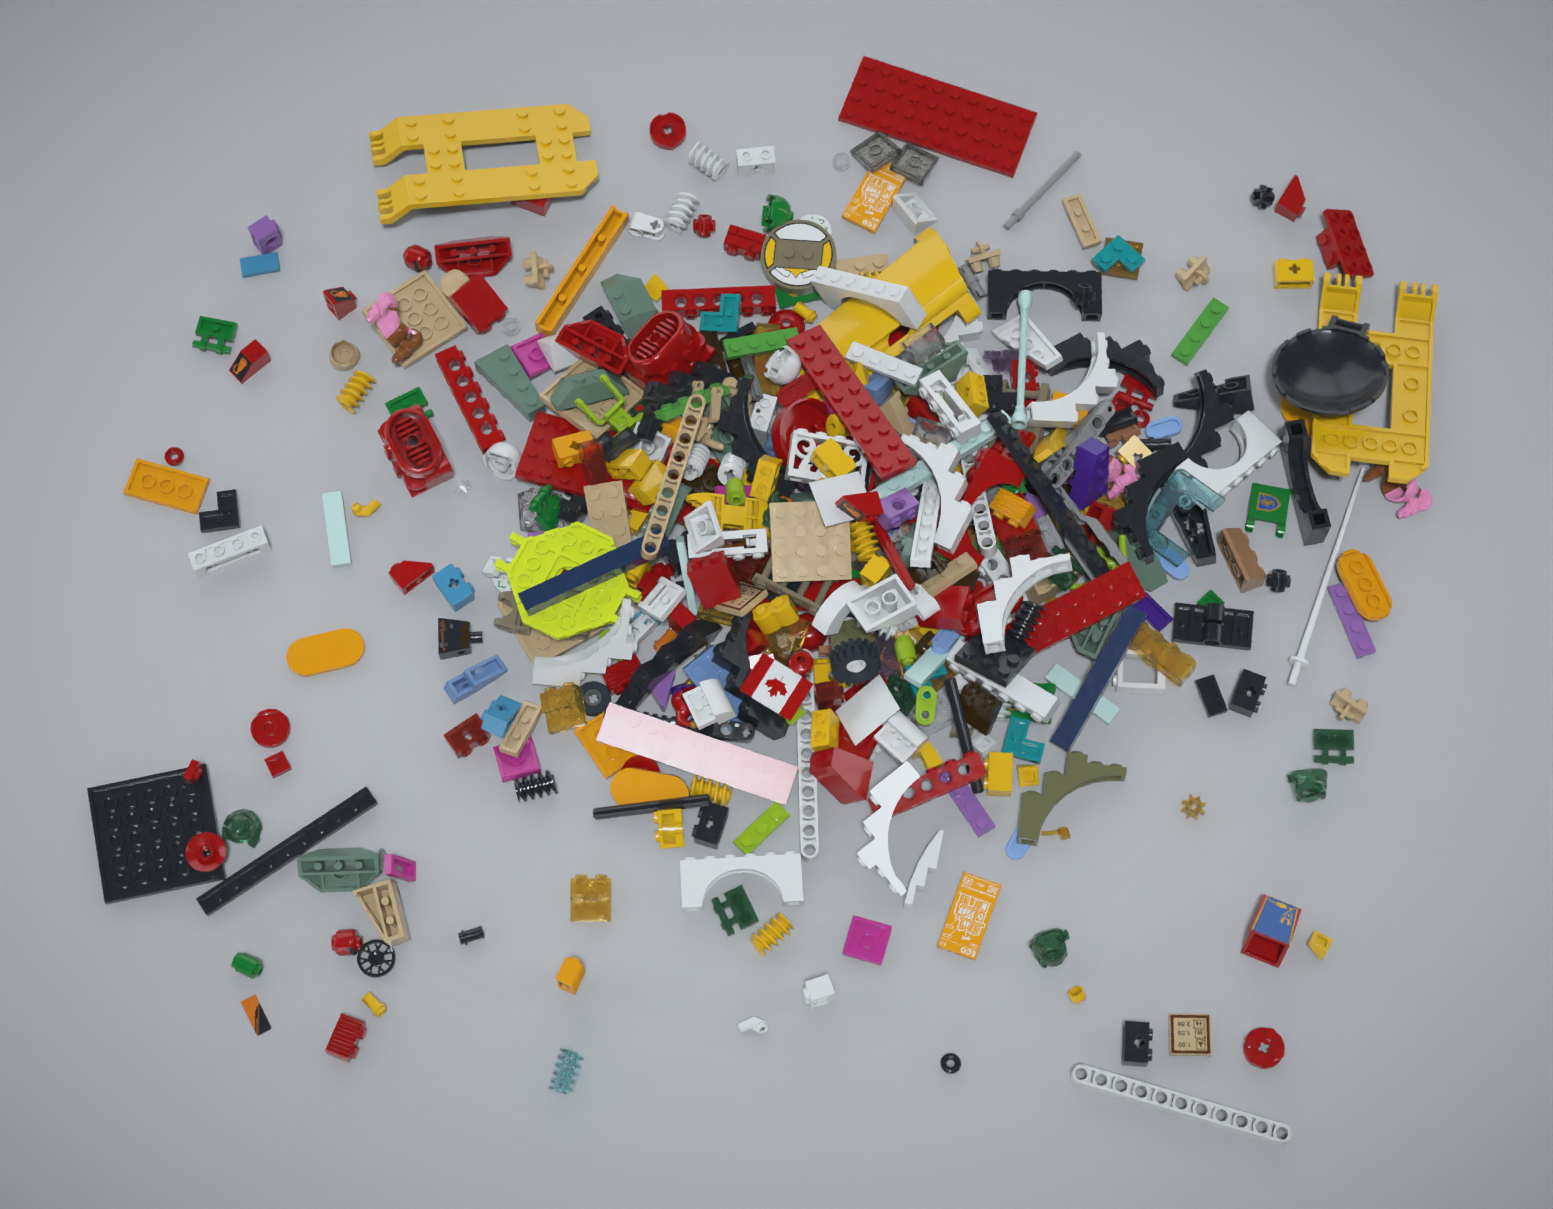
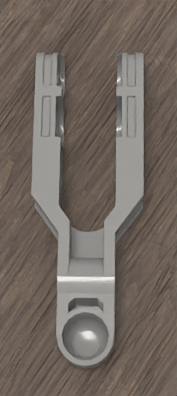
[1039,399,1115,488]
[1054,486,1128,580]

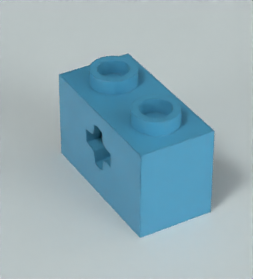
[432,563,475,612]
[481,695,522,738]

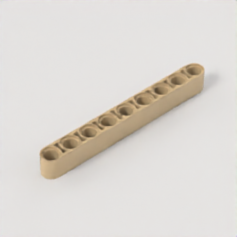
[640,394,706,560]

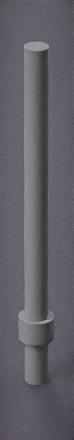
[1003,151,1081,230]

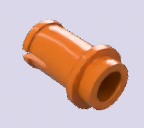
[653,629,677,652]

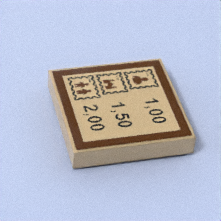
[714,582,769,617]
[1168,1014,1211,1056]

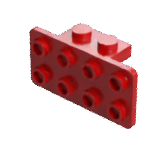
[1316,209,1374,278]

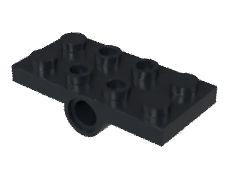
[1172,602,1254,650]

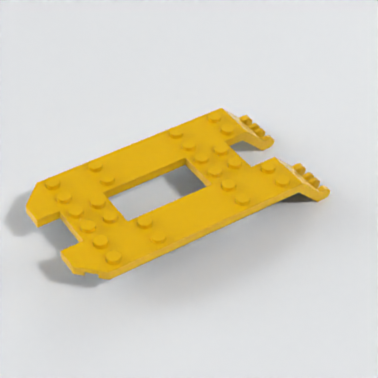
[369,104,598,224]
[1311,272,1439,484]

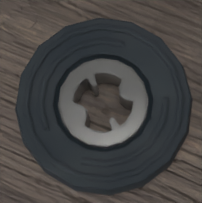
[575,681,611,717]

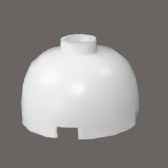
[764,346,801,385]
[483,442,522,480]

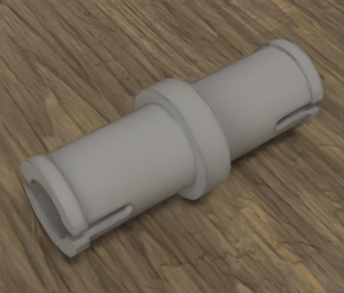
[958,263,987,301]

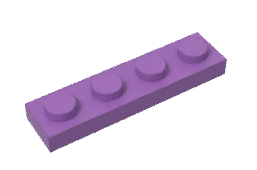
[1327,582,1376,659]
[940,765,996,838]

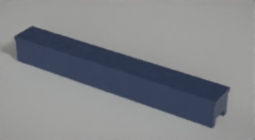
[518,529,670,616]
[1051,605,1148,752]

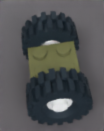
[829,612,881,686]

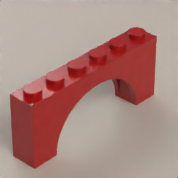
[933,447,1025,571]

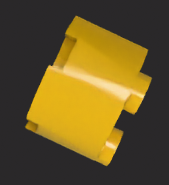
[653,808,684,849]

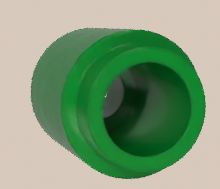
[231,952,263,979]

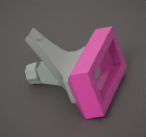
[378,848,416,882]

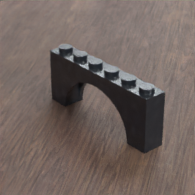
[987,269,1102,322]
[1279,419,1331,546]

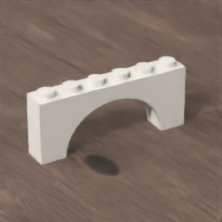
[810,266,927,329]
[1170,410,1282,510]
[680,851,804,912]

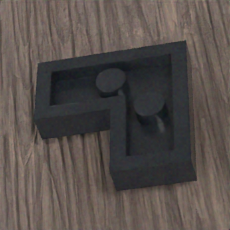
[983,375,1017,413]
[594,426,639,463]
[199,489,240,533]

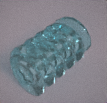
[548,1048,584,1095]

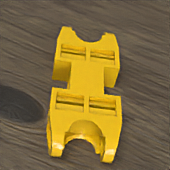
[684,492,772,540]

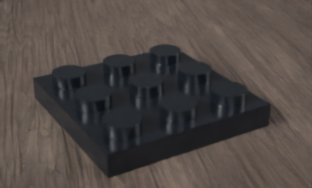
[954,633,1036,688]

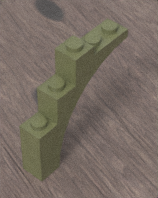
[1017,751,1127,846]

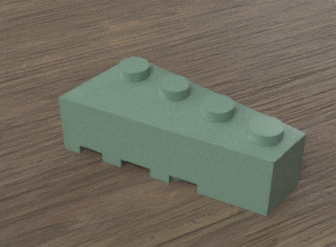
[474,344,546,422]
[637,478,693,566]

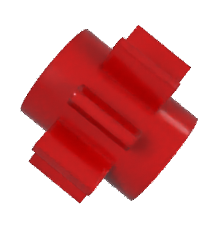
[693,214,716,236]
[650,563,673,581]

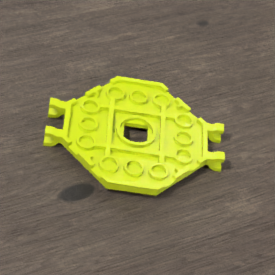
[494,521,642,640]

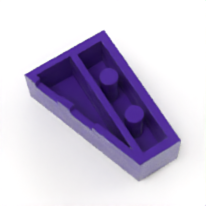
[1069,437,1110,510]

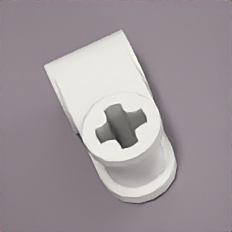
[627,212,665,241]
[909,583,940,621]

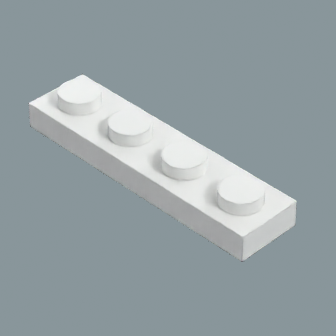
[845,341,923,388]

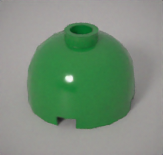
[761,194,794,232]

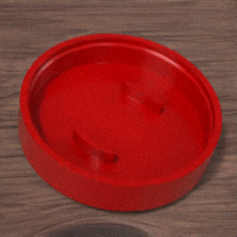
[771,398,844,472]

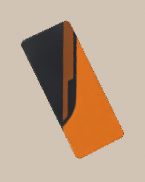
[241,995,271,1036]

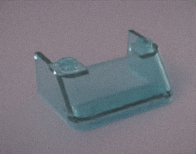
[1146,469,1226,568]

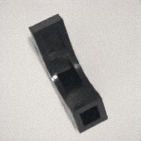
[557,494,588,524]

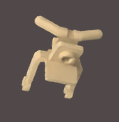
[689,380,724,451]

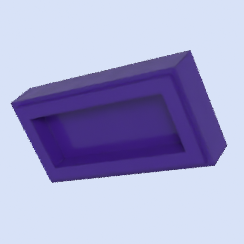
[1131,592,1173,633]

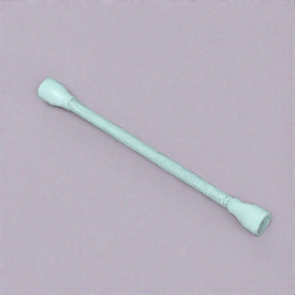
[1012,290,1033,430]

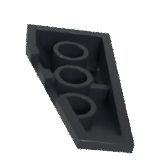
[1174,375,1254,414]

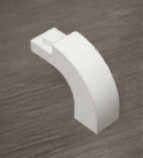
[812,581,870,636]

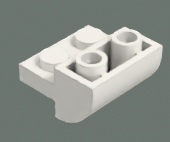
[682,679,736,730]
[873,711,930,765]

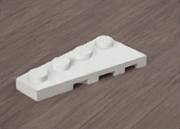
[992,314,1063,370]

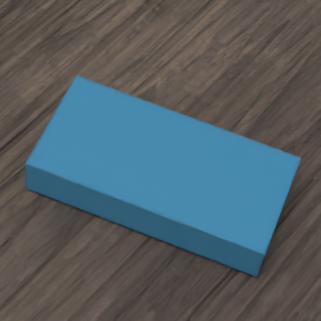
[240,252,280,278]

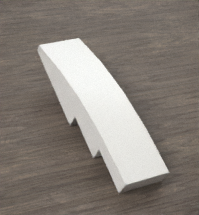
[904,830,944,909]

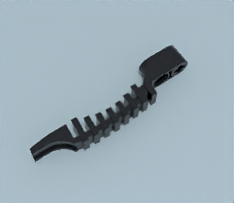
[603,707,755,743]

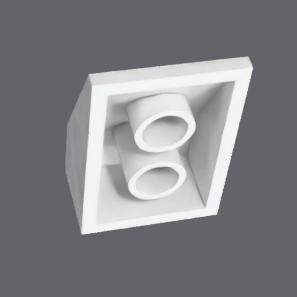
[845,574,917,633]

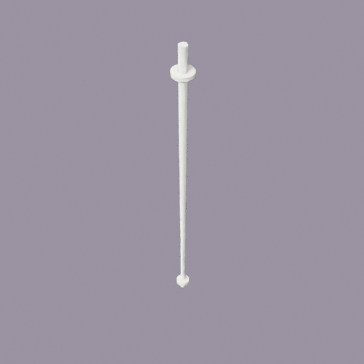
[1288,462,1370,687]

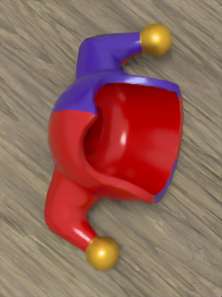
[671,679,697,729]

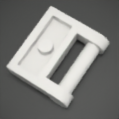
[636,576,687,622]

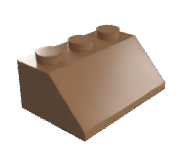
[1217,528,1266,594]

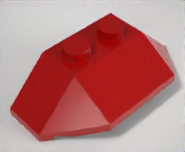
[434,236,512,279]
[555,319,629,376]

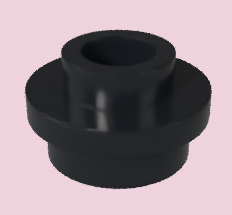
[940,1053,961,1074]

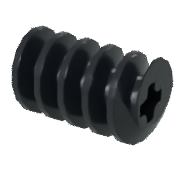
[1007,600,1046,645]
[514,770,558,802]

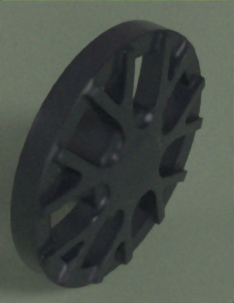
[357,939,396,978]

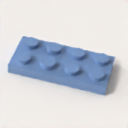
[682,644,743,732]

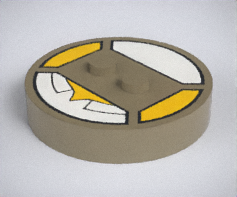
[761,220,837,295]

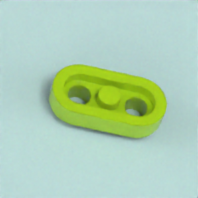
[914,686,937,726]

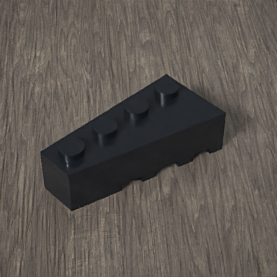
[1162,488,1216,567]

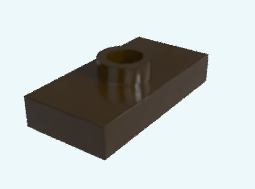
[915,630,935,655]

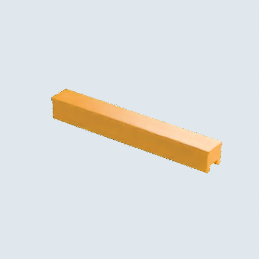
[535,205,630,337]

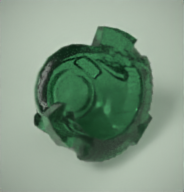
[1287,768,1328,803]
[222,808,262,848]
[1029,928,1070,968]

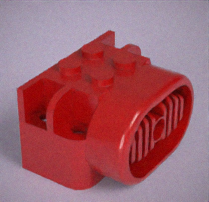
[625,311,716,391]
[377,404,453,498]

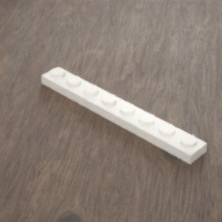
[910,476,941,568]

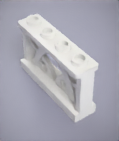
[784,428,867,486]

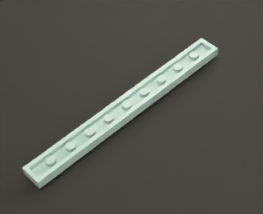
[870,410,1013,500]

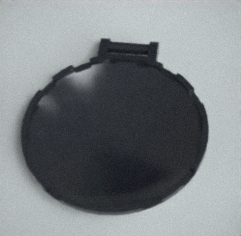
[1272,315,1389,416]

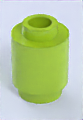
[725,478,746,506]
[894,635,917,666]

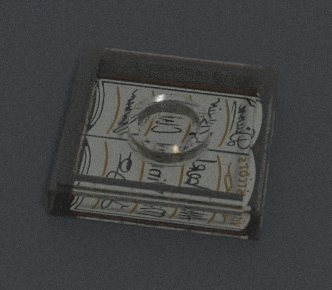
[850,131,902,173]
[889,142,940,186]

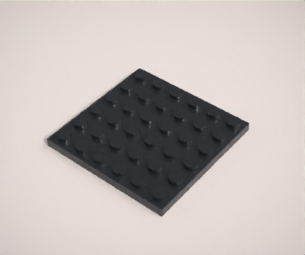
[87,764,226,905]

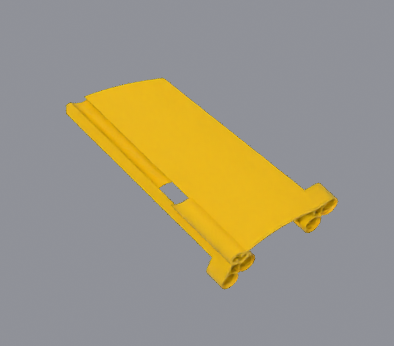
[799,227,982,403]

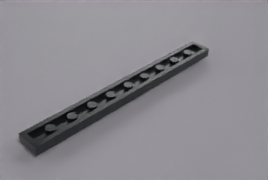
[986,411,1111,578]
[196,787,377,917]

